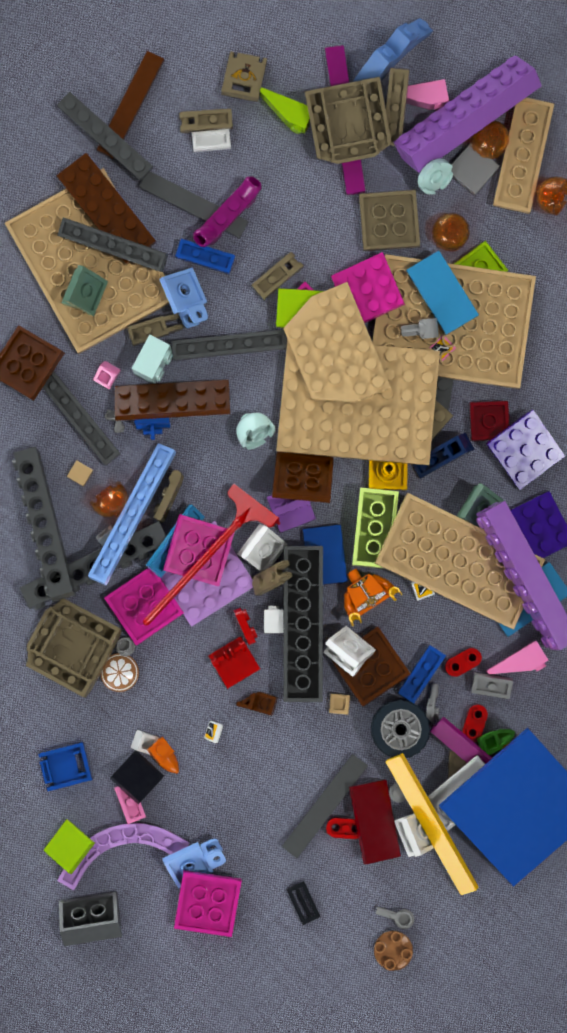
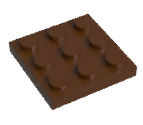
[0,325,65,401]
[272,452,334,503]
[330,627,411,707]

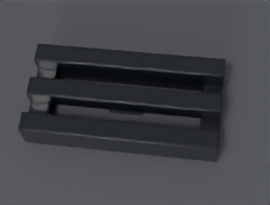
[286,881,321,925]

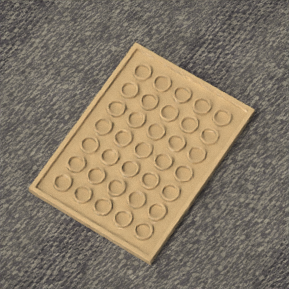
[5,168,169,354]
[372,254,536,389]
[276,340,440,466]

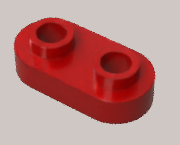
[233,607,258,645]
[445,648,482,677]
[462,705,488,742]
[326,818,359,839]

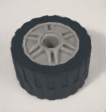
[371,700,430,758]

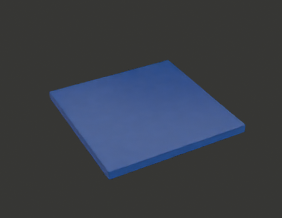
[439,728,567,887]

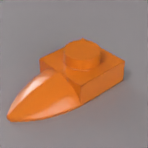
[146,737,179,774]

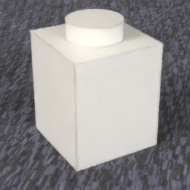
[264,606,284,633]

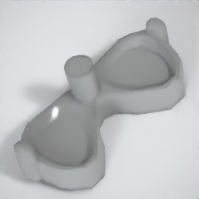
[105,409,125,433]

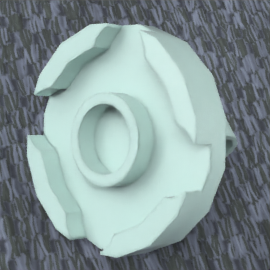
[418,158,453,194]

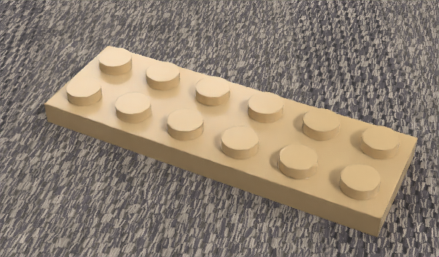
[493,98,554,214]

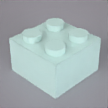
[132,334,173,384]

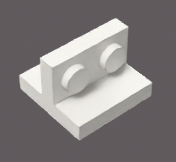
[237,524,288,572]
[323,626,376,677]
[394,813,434,857]

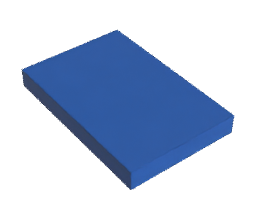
[303,524,348,585]

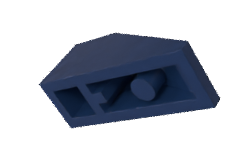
[412,433,475,479]

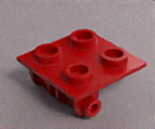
[208,636,260,689]

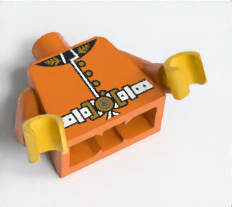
[344,569,403,626]

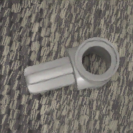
[401,318,439,339]

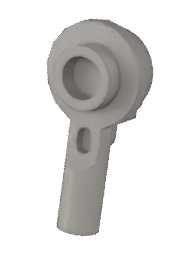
[426,684,439,723]
[376,907,414,929]

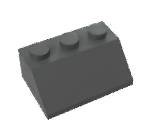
[59,892,122,946]

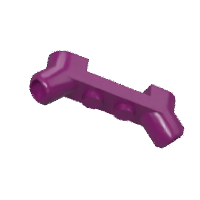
[193,176,262,247]

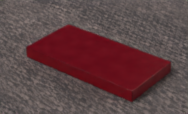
[349,780,401,865]

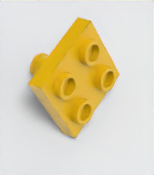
[369,460,408,490]

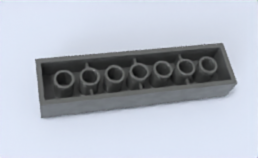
[283,546,323,702]

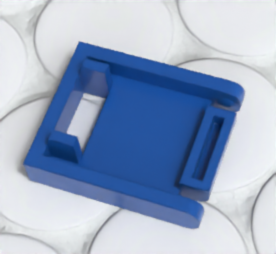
[38,742,93,792]

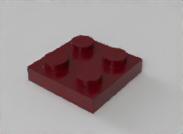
[469,401,509,441]

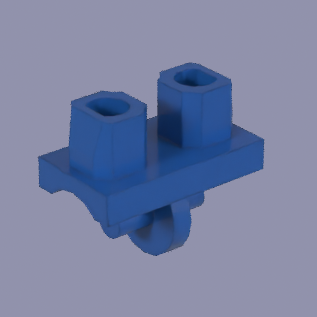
[135,418,171,440]

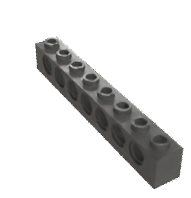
[12,446,76,601]
[20,521,166,611]

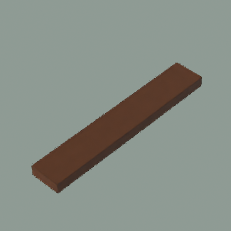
[97,51,164,159]

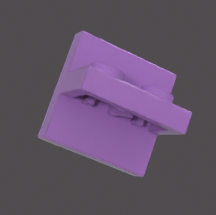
[267,495,316,533]

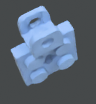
[159,267,208,329]
[162,839,226,889]

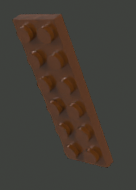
[56,153,156,265]
[115,379,230,421]

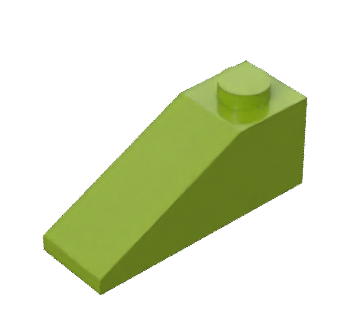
[260,87,310,134]

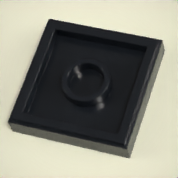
[110,750,164,805]

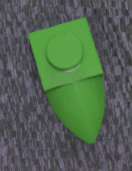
[476,729,515,755]

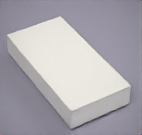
[192,129,231,152]

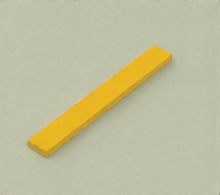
[385,753,479,895]

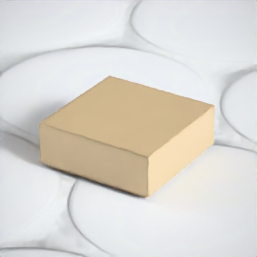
[67,460,94,487]
[329,694,350,715]

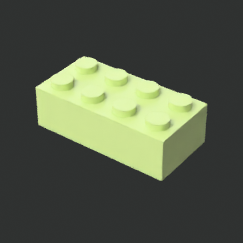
[352,488,399,569]

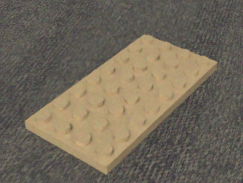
[375,493,545,629]

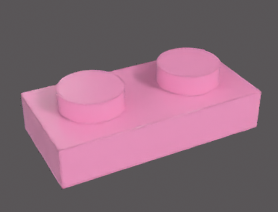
[114,786,146,824]

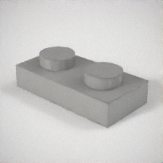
[471,672,513,699]

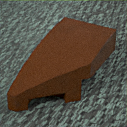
[236,692,278,716]

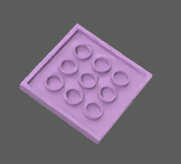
[160,521,253,627]

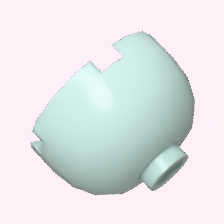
[236,413,275,450]

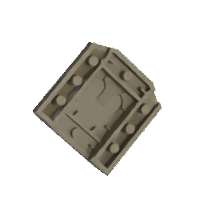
[305,77,392,164]
[26,599,122,698]

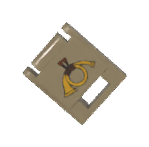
[221,51,267,102]

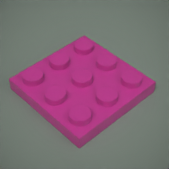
[331,252,405,323]
[163,514,235,587]
[104,568,184,646]
[174,870,242,937]

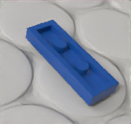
[175,239,235,275]
[398,645,446,703]

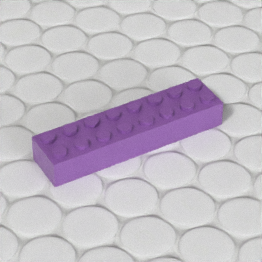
[394,55,542,173]
[476,501,567,650]

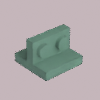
[62,265,108,316]
[457,483,504,529]

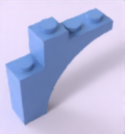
[353,18,433,82]

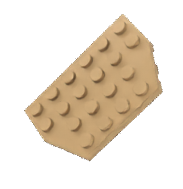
[283,282,391,403]

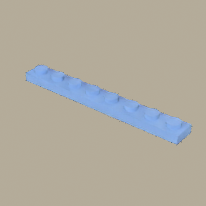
[88,443,176,585]

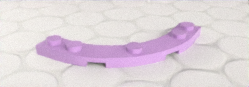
[57,823,190,890]

